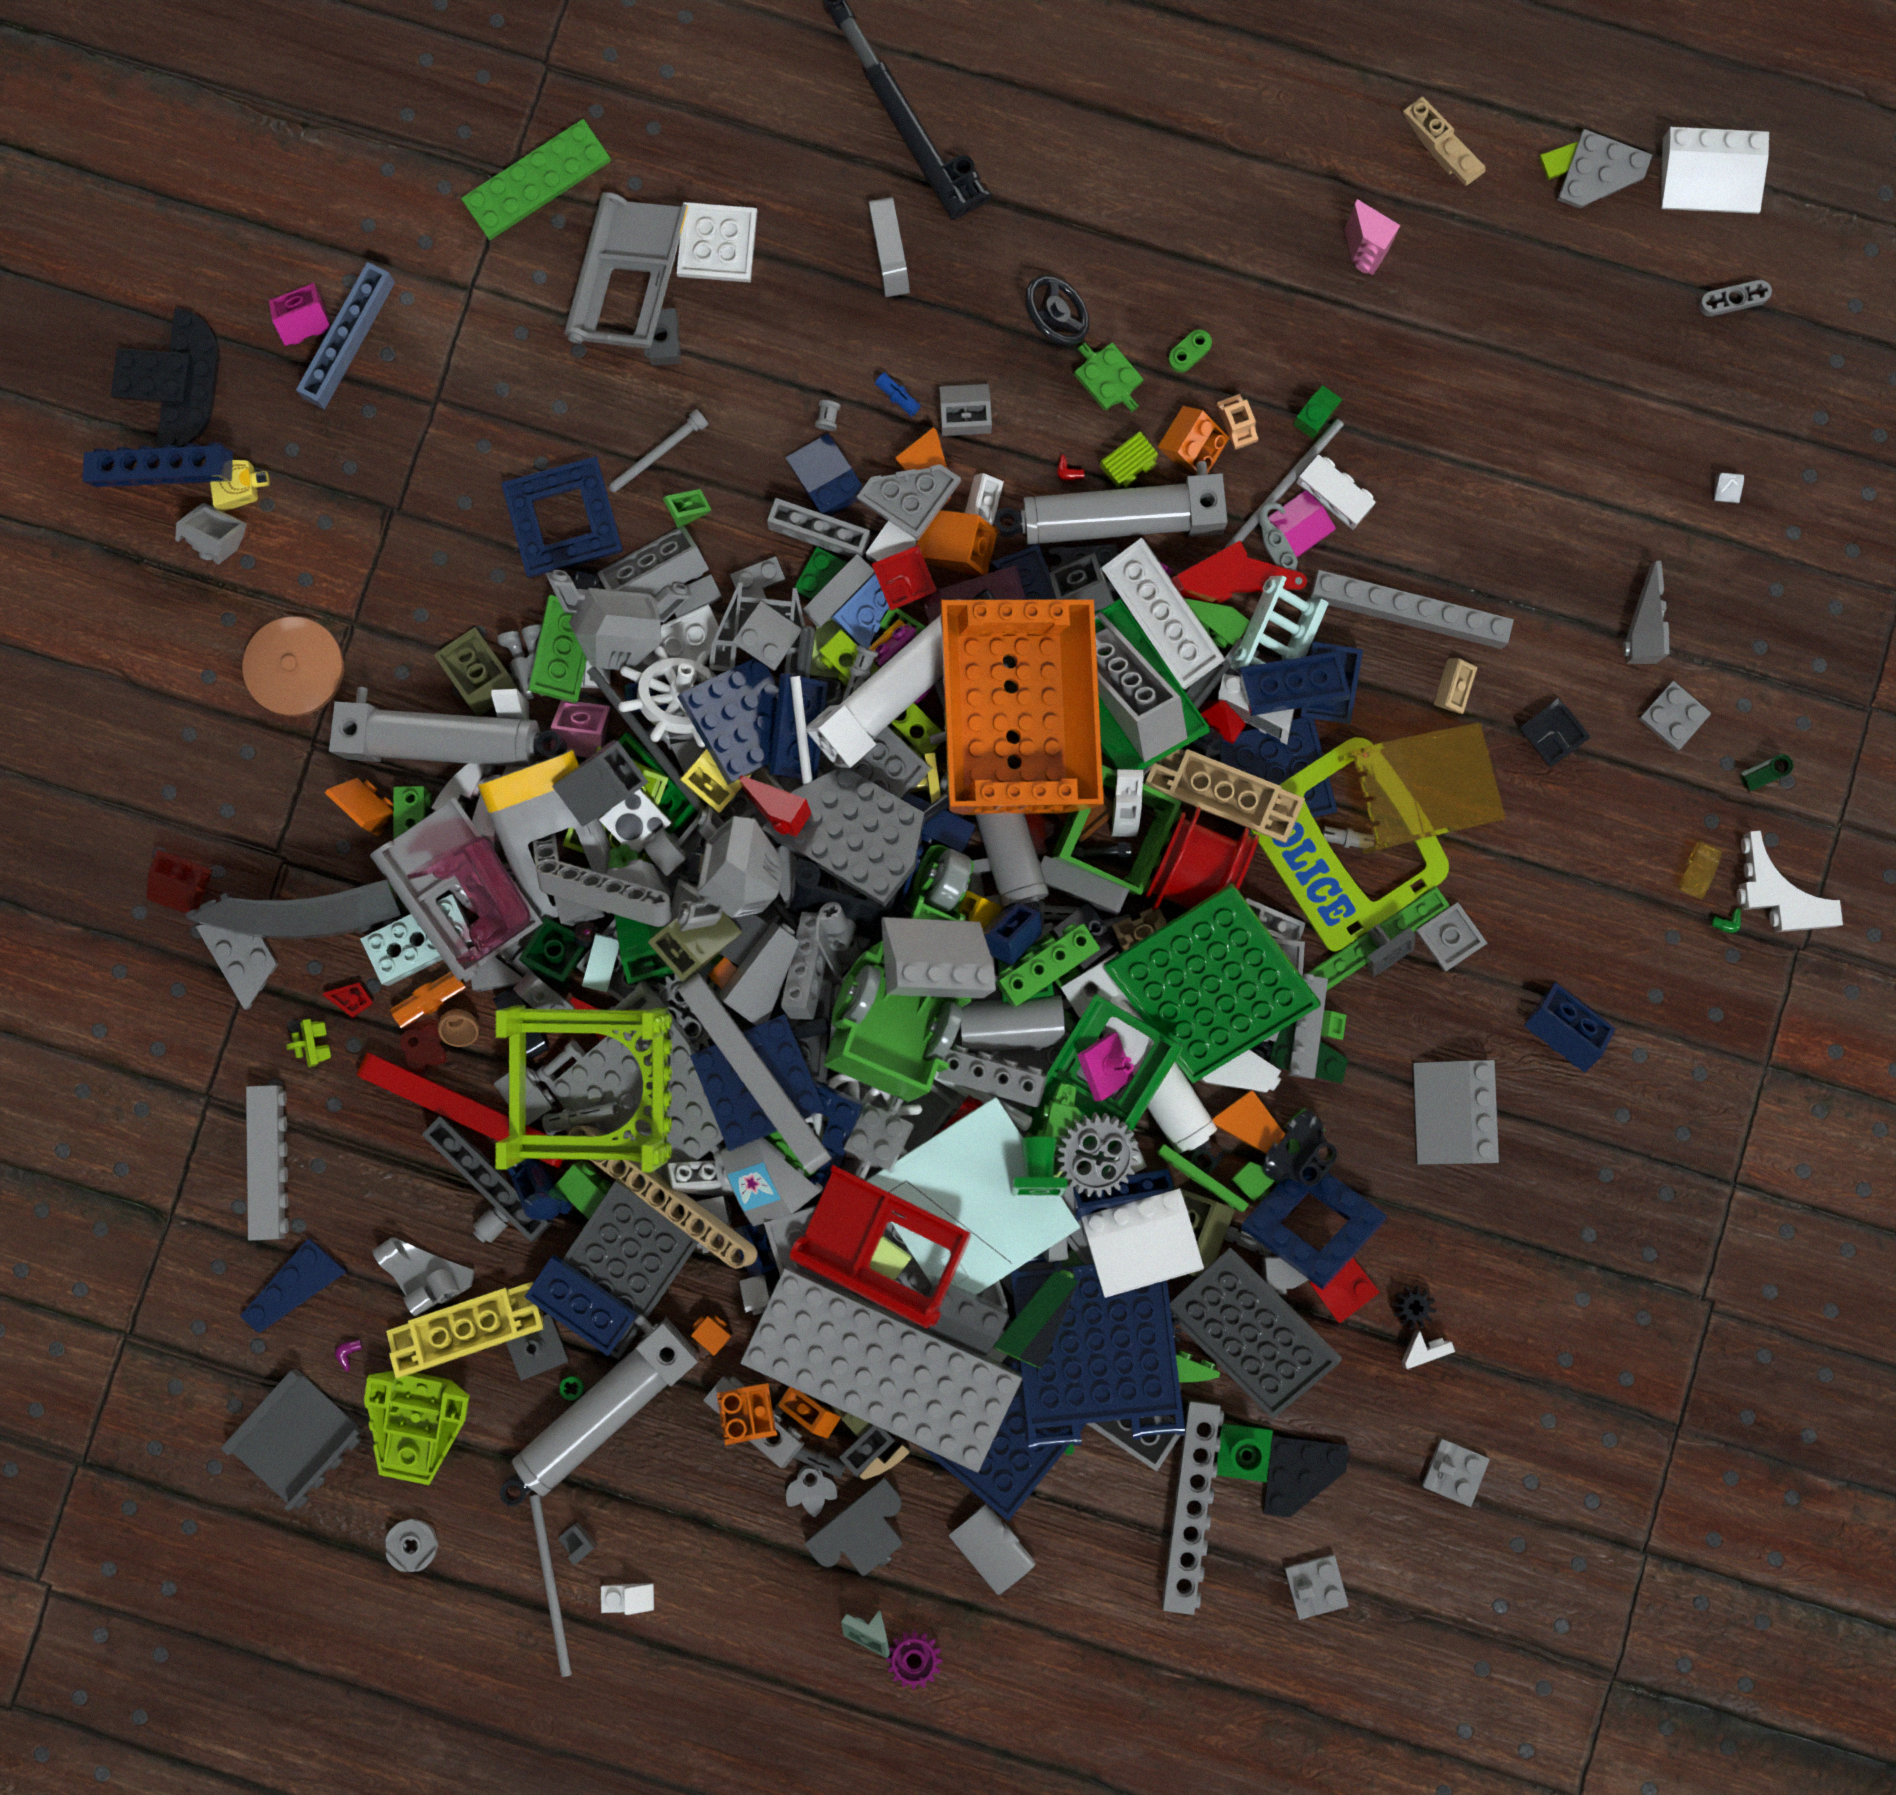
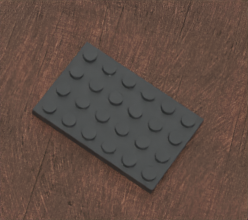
[563,1179,699,1360]
[1170,1247,1342,1419]

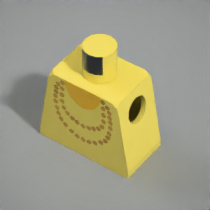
[210,460,270,512]

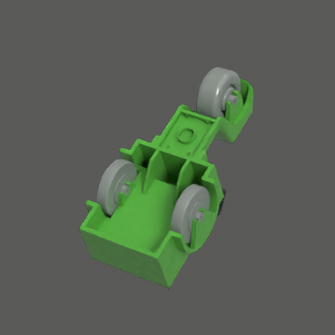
[823,845,974,1102]

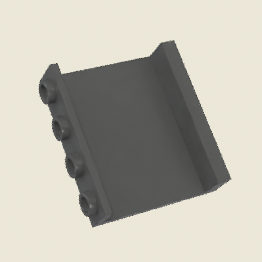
[220,1369,364,1511]

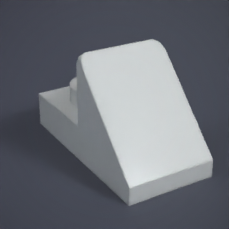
[1401,1330,1455,1369]
[601,1583,654,1615]

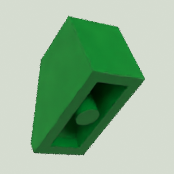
[1294,385,1343,439]

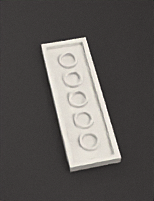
[1102,538,1226,689]

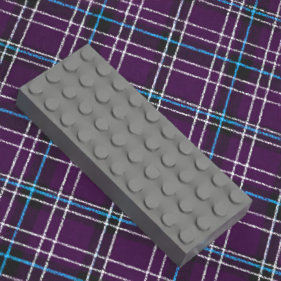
[740,1264,1022,1472]

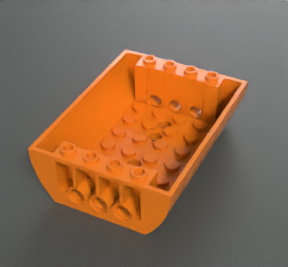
[940,600,1104,815]

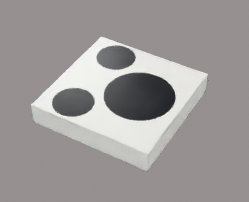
[599,789,671,853]

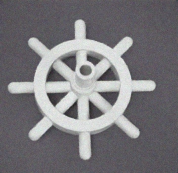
[618,645,716,747]

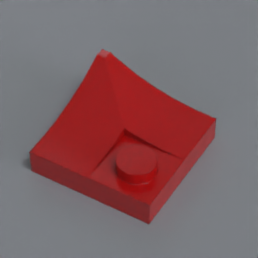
[871,545,937,611]
[1309,1258,1380,1324]

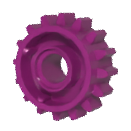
[886,1630,943,1690]

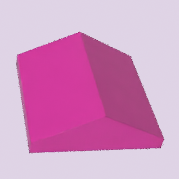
[1268,490,1336,557]

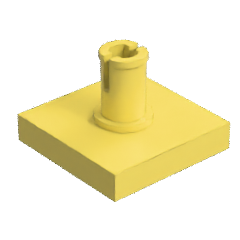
[911,753,941,804]

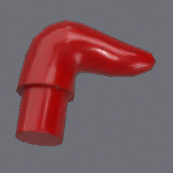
[1057,455,1084,481]

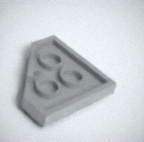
[1557,129,1652,209]
[857,464,961,540]

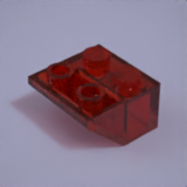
[147,850,213,913]

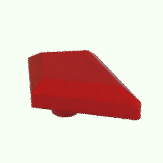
[323,982,374,1018]

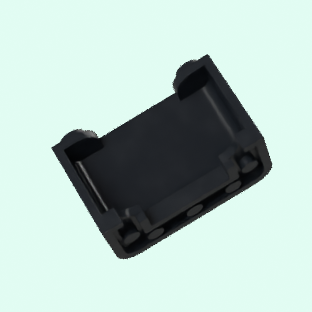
[790,859,899,940]

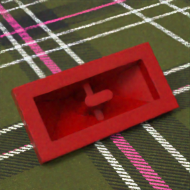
[1198,700,1246,744]

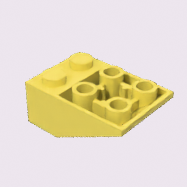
[679,748,754,813]

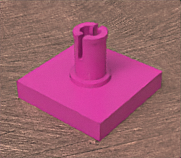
[1077,1032,1134,1101]

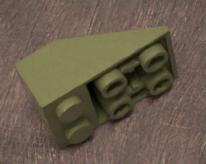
[648,911,743,983]

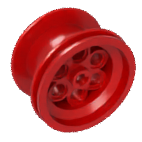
[1145,806,1259,912]

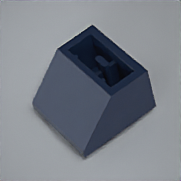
[982,903,1042,965]

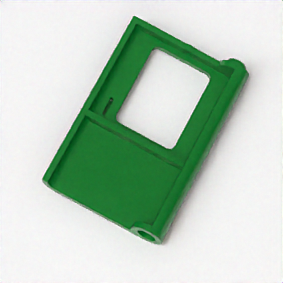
[1018,994,1184,1174]

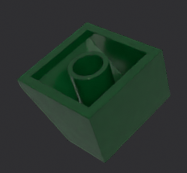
[519,917,590,991]

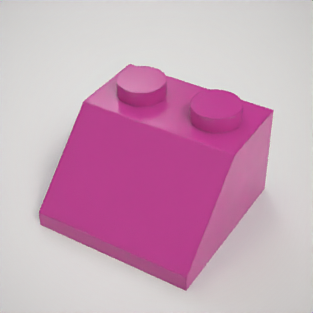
[269,283,331,346]

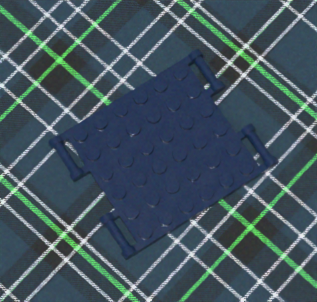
[1011,1253,1185,1451]

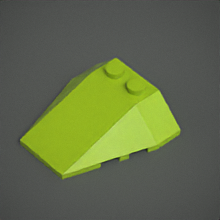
[364,1371,469,1485]

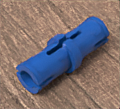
[875,372,921,417]

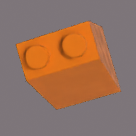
[916,510,997,578]

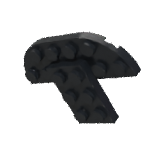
[111,308,220,449]

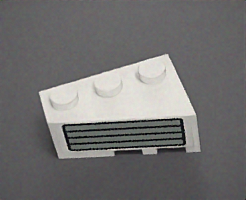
[1218,674,1294,745]

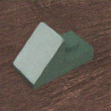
[841,1610,890,1658]

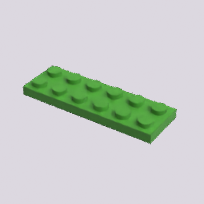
[461,119,611,241]

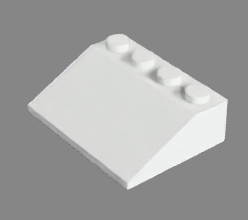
[1661,127,1769,214]
[1081,1189,1204,1298]

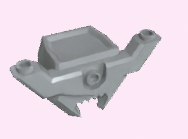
[545,570,693,670]
[677,805,784,931]

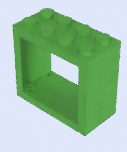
[1050,765,1182,896]

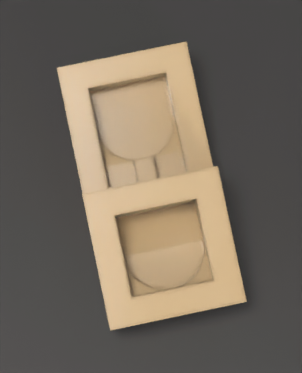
[859,1442,910,1479]

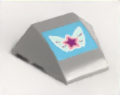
[720,1138,823,1226]

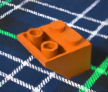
[1158,406,1229,476]

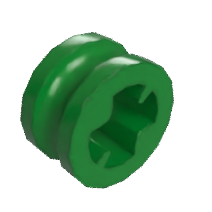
[560,1376,584,1400]

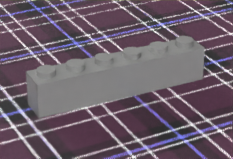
[246,1085,289,1240]

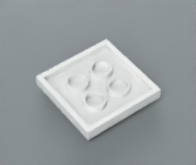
[677,202,757,283]

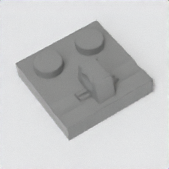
[1421,1438,1490,1507]
[1284,1554,1349,1620]

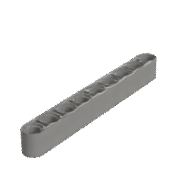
[677,972,832,1174]

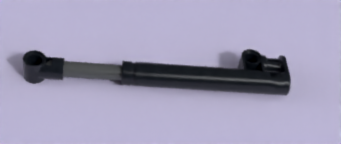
[822,0,992,220]

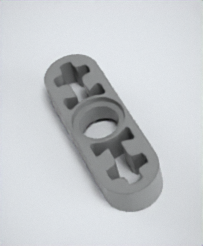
[1699,280,1772,316]

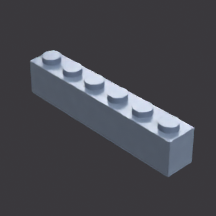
[296,262,395,410]

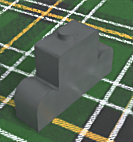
[804,1475,902,1575]

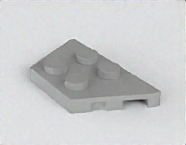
[196,925,278,1010]

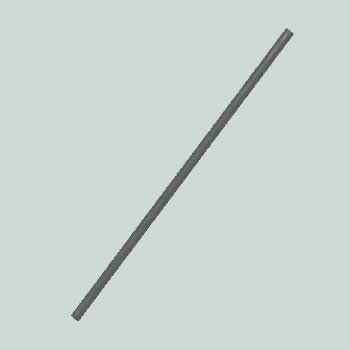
[587,666,828,964]

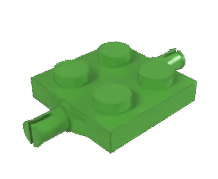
[1074,342,1144,413]

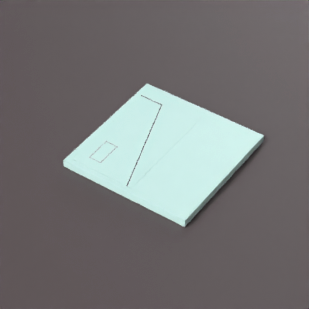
[865,1096,1081,1295]

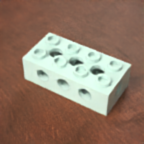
[360,894,479,986]

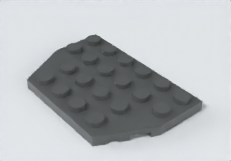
[762,767,925,907]

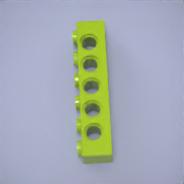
[819,630,942,759]

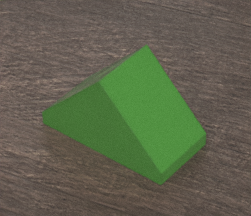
[663,489,711,528]

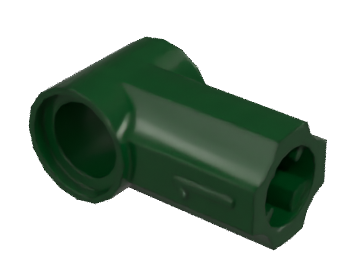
[1739,754,1794,793]

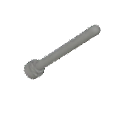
[609,409,709,492]

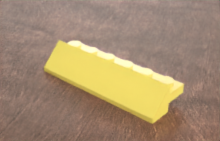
[386,1282,544,1379]

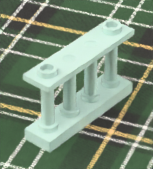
[1231,576,1329,669]

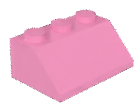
[1344,199,1400,275]

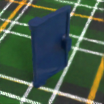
[894,832,923,915]

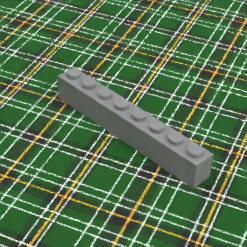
[1309,570,1514,649]

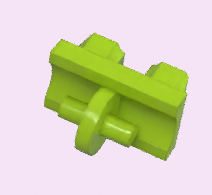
[286,1019,331,1068]

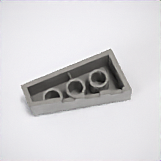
[554,859,672,926]

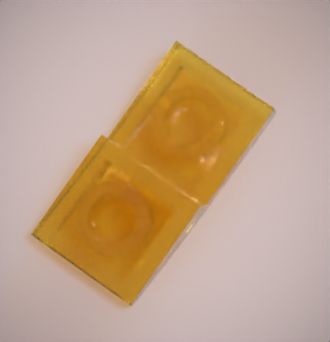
[1678,841,1723,900]

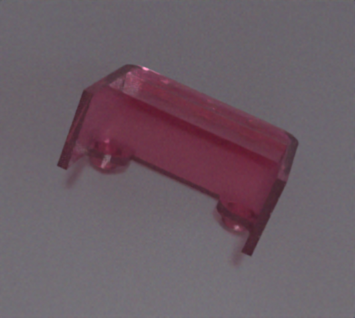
[407,837,530,963]

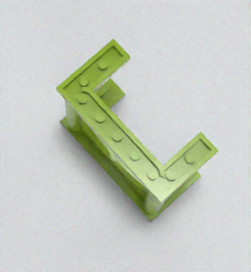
[496,1005,672,1172]

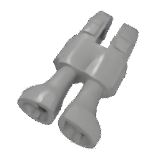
[497,625,545,700]

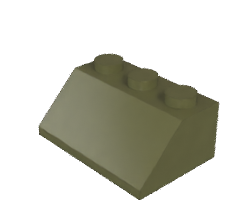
[1180,1189,1235,1277]

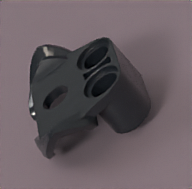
[1262,1110,1338,1186]

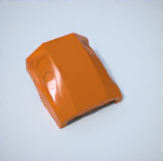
[717,1383,777,1445]

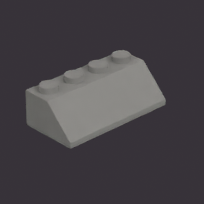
[597,525,709,597]

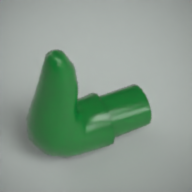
[1711,907,1741,933]

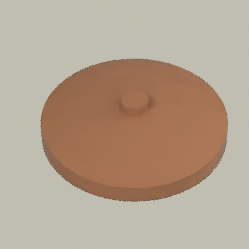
[242,617,344,717]

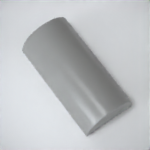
[960,995,1065,1053]

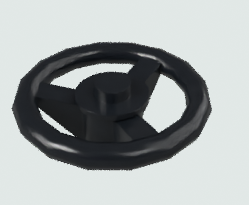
[1025,275,1089,345]

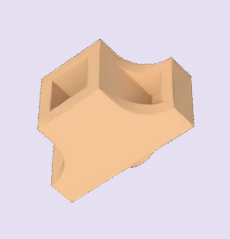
[1216,394,1258,450]

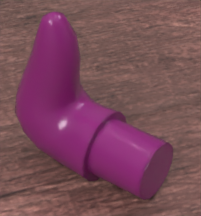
[335,1339,363,1372]

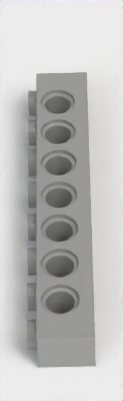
[1161,1400,1224,1615]

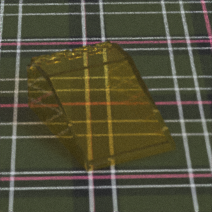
[1338,723,1506,855]

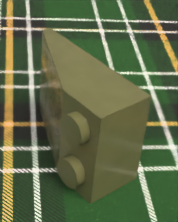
[434,627,519,716]

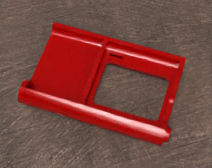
[789,1165,971,1329]

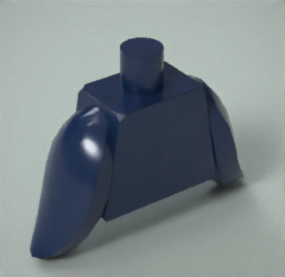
[507,1158,572,1221]

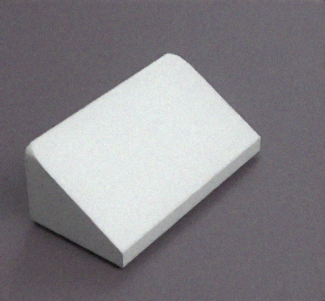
[965,473,1004,526]

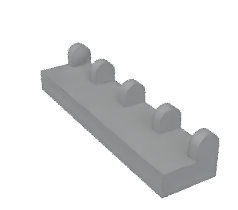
[1288,974,1328,1079]

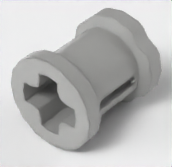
[815,400,841,431]

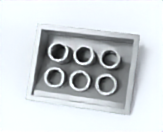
[882,917,996,998]
[1413,1060,1499,1165]

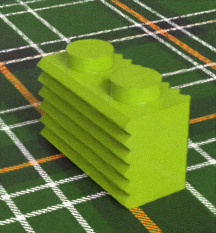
[1100,431,1158,489]

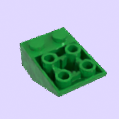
[614,914,674,985]

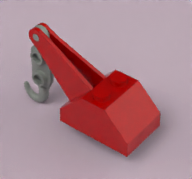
[1171,502,1307,604]

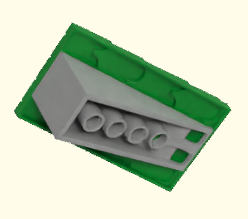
[1094,599,1210,770]

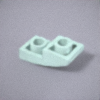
[582,933,619,992]

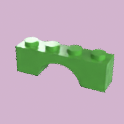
[1230,1108,1326,1202]

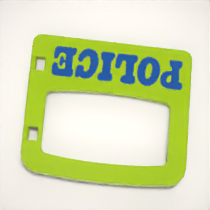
[1249,737,1449,951]

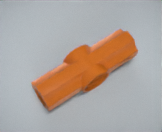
[390,971,467,1028]

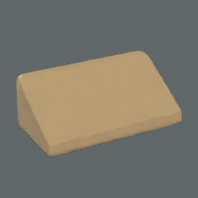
[1434,658,1477,714]

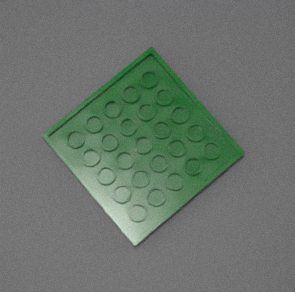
[1104,883,1321,1083]

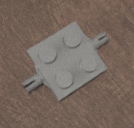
[844,1096,914,1180]

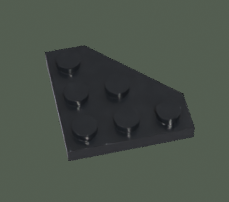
[1263,1436,1349,1518]

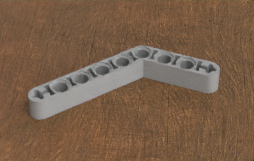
[533,833,672,927]

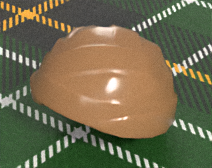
[437,1009,480,1047]

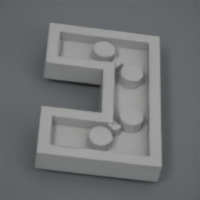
[730,556,786,599]

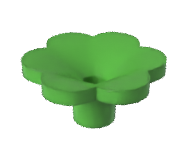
[608,844,639,869]

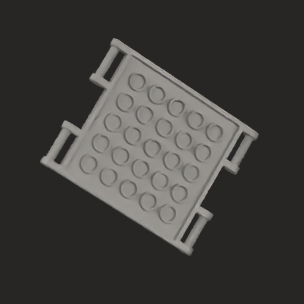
[536,981,727,1201]

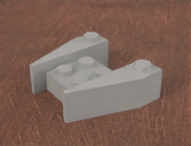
[709,582,811,678]

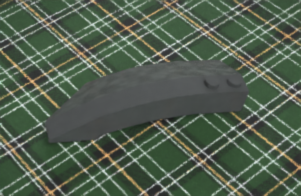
[185,880,403,939]

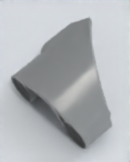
[372,1237,474,1317]

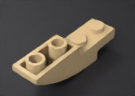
[1403,96,1485,186]

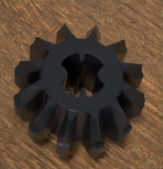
[1392,1285,1436,1329]

